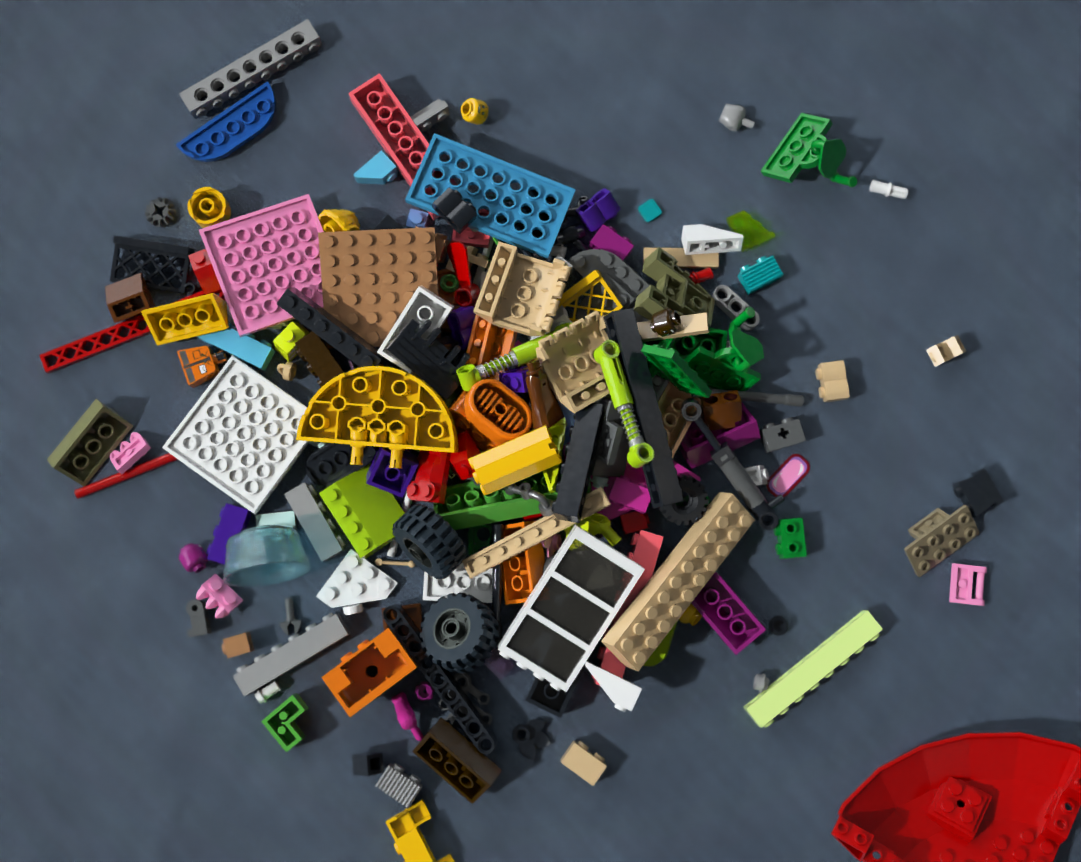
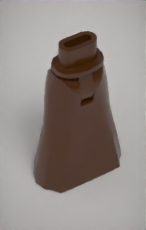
[525,358,564,430]

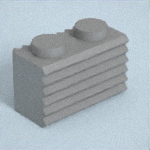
[375,763,423,808]

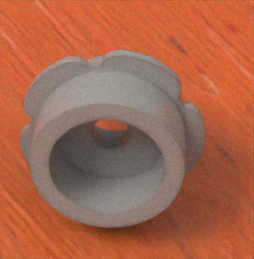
[753,673,769,693]

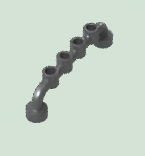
[459,477,554,516]

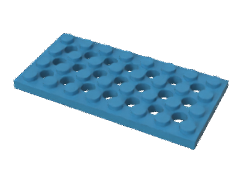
[405,133,576,259]

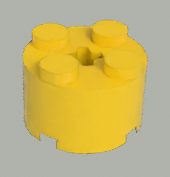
[188,187,231,228]

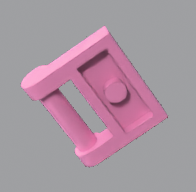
[949,563,987,606]

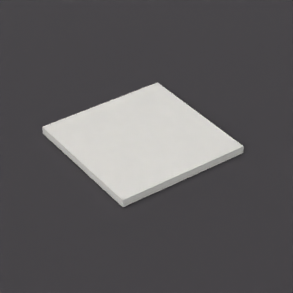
[162,355,310,514]

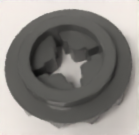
[144,197,176,227]

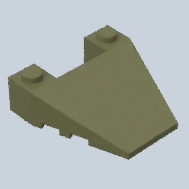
[634,247,715,327]

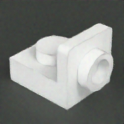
[744,465,769,486]

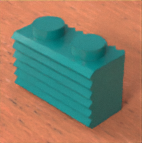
[737,255,784,295]

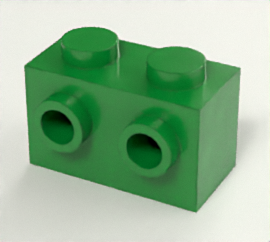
[773,518,807,559]

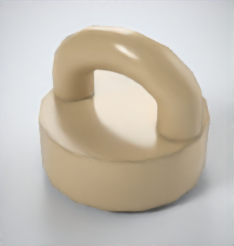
[277,361,297,381]

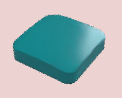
[638,199,662,223]

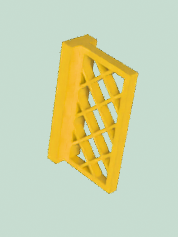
[557,270,623,323]

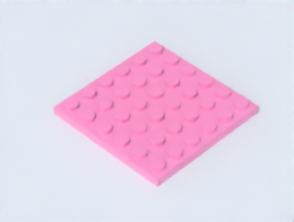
[199,194,324,337]

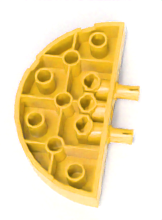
[296,366,458,468]

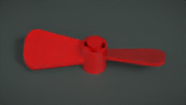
[447,241,481,308]

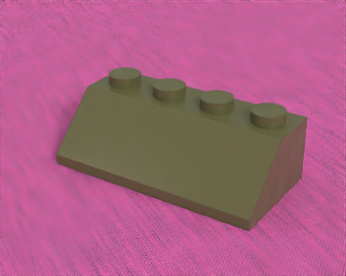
[47,399,133,486]

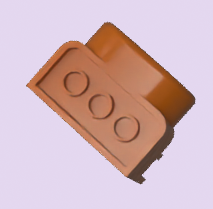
[449,379,532,452]
[321,628,418,717]

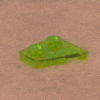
[726,210,776,252]

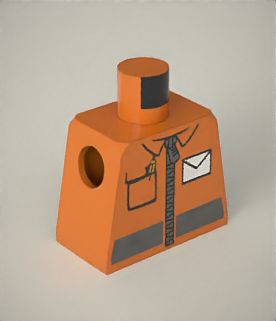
[177,346,227,388]

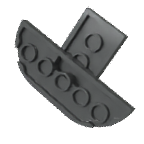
[568,249,650,332]

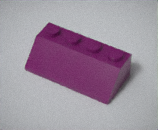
[679,403,761,469]
[692,571,766,655]

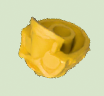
[318,209,360,232]

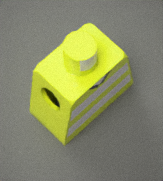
[273,321,310,362]

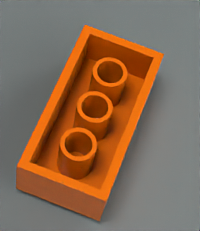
[502,521,550,605]

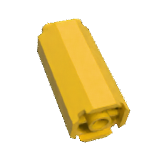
[468,425,562,496]

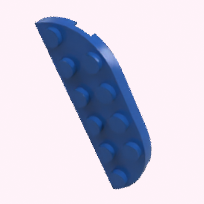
[175,81,276,162]

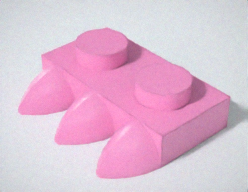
[110,432,151,474]
[196,573,243,618]

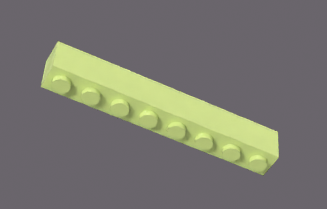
[743,610,883,728]

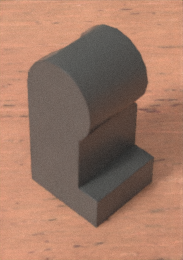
[186,600,212,638]

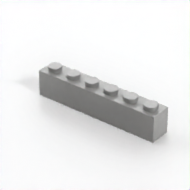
[233,613,351,697]

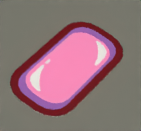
[766,454,810,497]

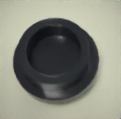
[768,616,788,636]

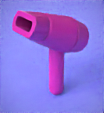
[391,692,423,741]

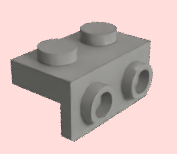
[411,99,450,132]

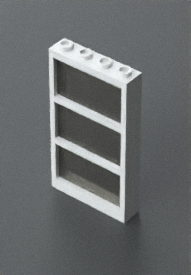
[498,524,645,692]

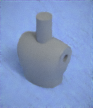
[719,103,755,132]

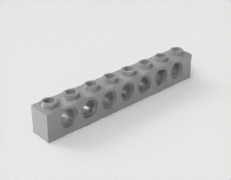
[179,19,322,119]

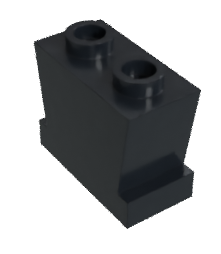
[952,468,1004,517]

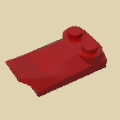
[407,450,451,504]

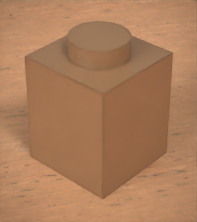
[222,632,255,658]

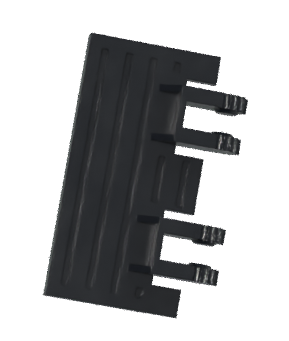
[386,319,470,400]

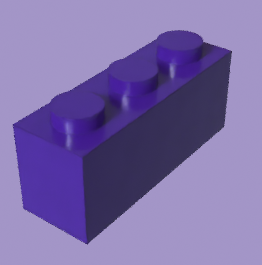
[206,503,252,566]

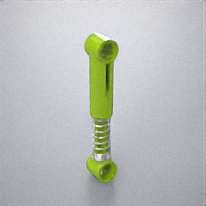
[456,323,572,391]
[593,340,654,468]

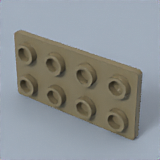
[904,505,979,577]

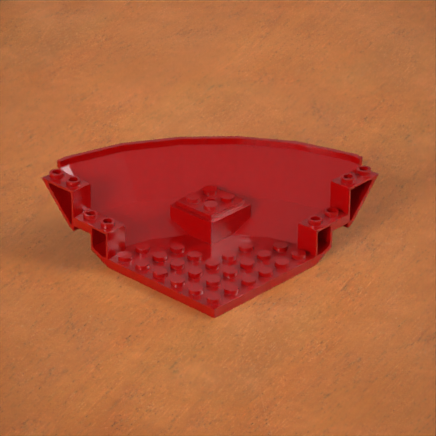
[831,732,1081,862]

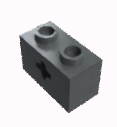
[760,417,806,453]

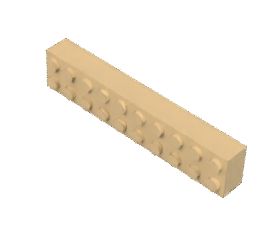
[601,492,755,671]

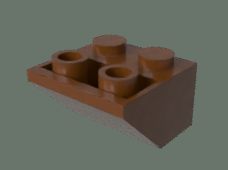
[105,273,156,323]

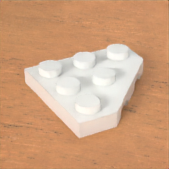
[316,549,398,608]

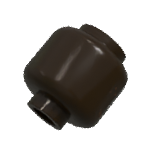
[650,308,681,337]

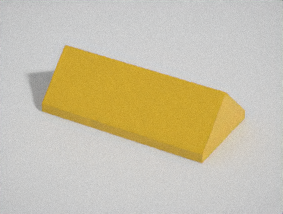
[141,293,229,346]

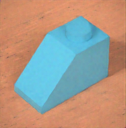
[353,150,398,185]

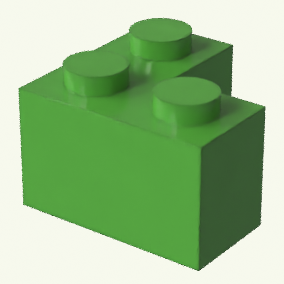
[261,693,309,753]

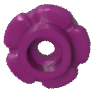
[415,681,435,701]

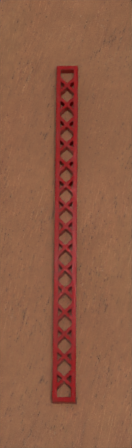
[39,291,227,374]

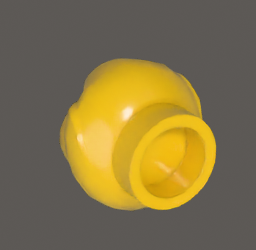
[679,603,702,626]

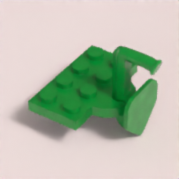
[761,113,857,188]
[684,307,764,391]
[641,338,712,398]

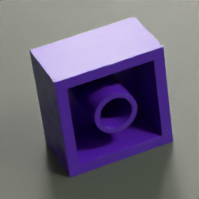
[366,447,419,498]

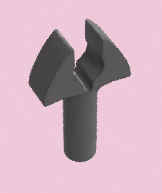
[280,597,302,635]

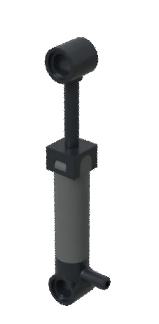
[681,398,785,530]

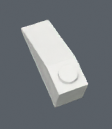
[681,224,743,255]
[584,661,642,712]

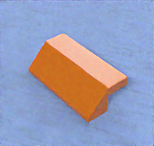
[465,314,517,381]

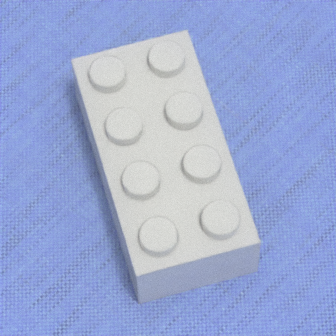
[377,285,454,373]

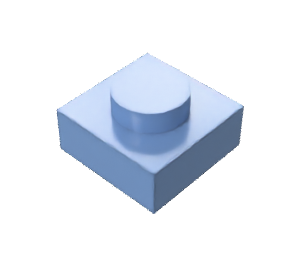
[406,209,429,228]

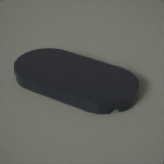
[306,443,376,487]

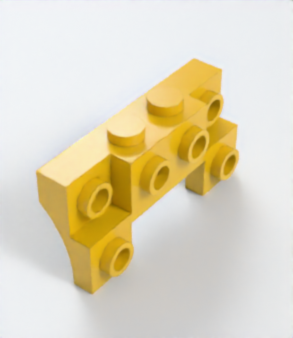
[386,799,455,862]

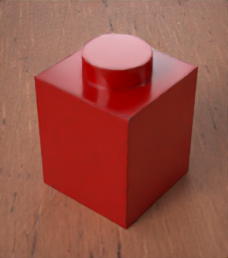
[619,511,650,535]

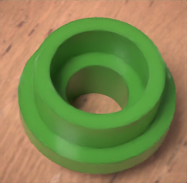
[440,274,459,293]

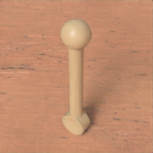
[375,558,416,568]

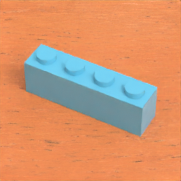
[195,323,276,371]

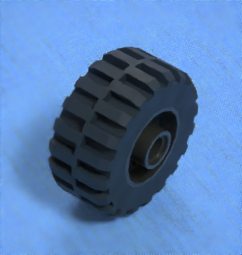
[392,504,467,579]
[420,592,499,673]

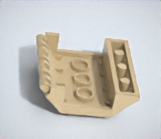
[473,242,572,336]
[536,311,609,413]

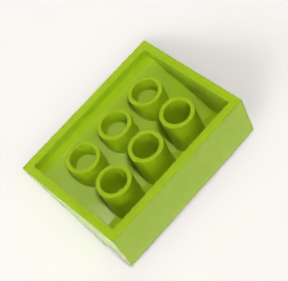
[319,462,405,559]

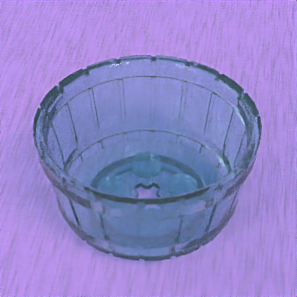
[223,525,311,587]

